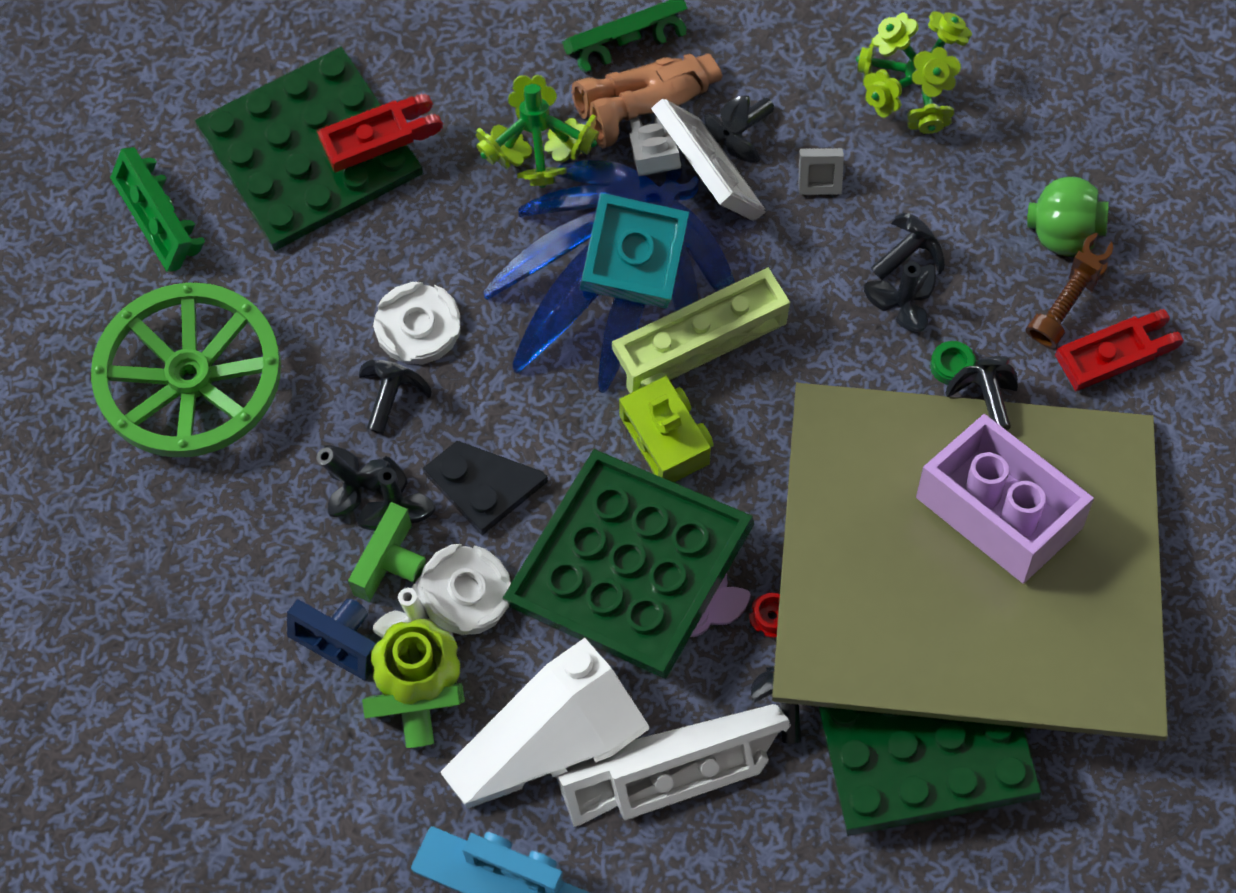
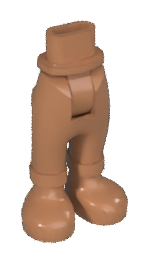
[572,53,722,148]

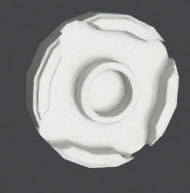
[373,282,461,364]
[418,544,511,635]

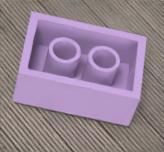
[916,414,1094,584]

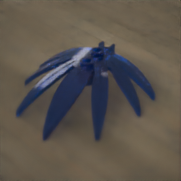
[483,160,735,393]

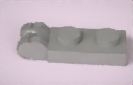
[629,115,681,176]

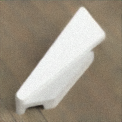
[556,704,790,827]

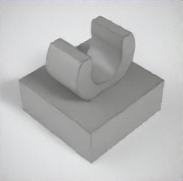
[798,148,844,195]

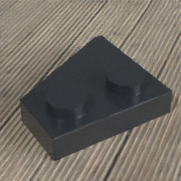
[423,441,548,535]

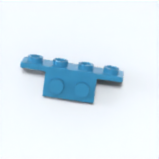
[411,827,589,893]

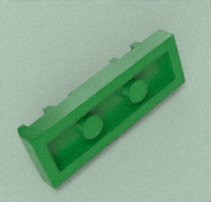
[562,0,688,73]
[110,147,205,272]

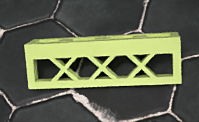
[612,267,790,393]

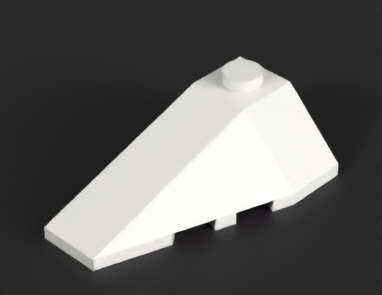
[440,638,649,809]

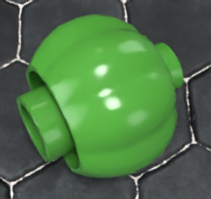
[1027,177,1109,257]

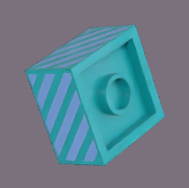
[580,193,689,309]

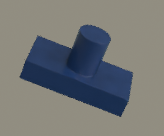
[287,599,376,681]

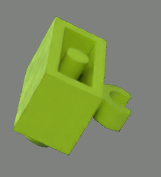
[619,376,714,482]

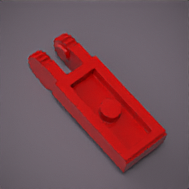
[317,93,443,172]
[1055,309,1184,392]

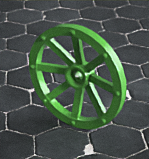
[91,283,281,457]

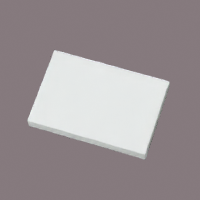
[651,99,765,221]

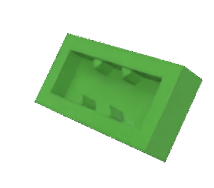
[348,502,426,603]
[362,683,465,748]

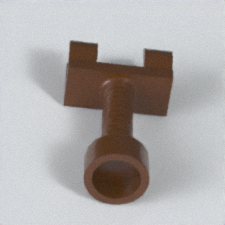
[1025,233,1113,349]

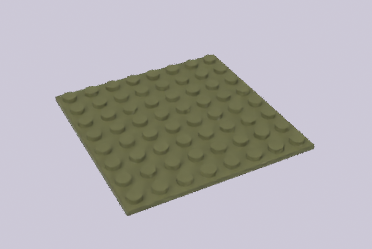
[772,382,1168,741]

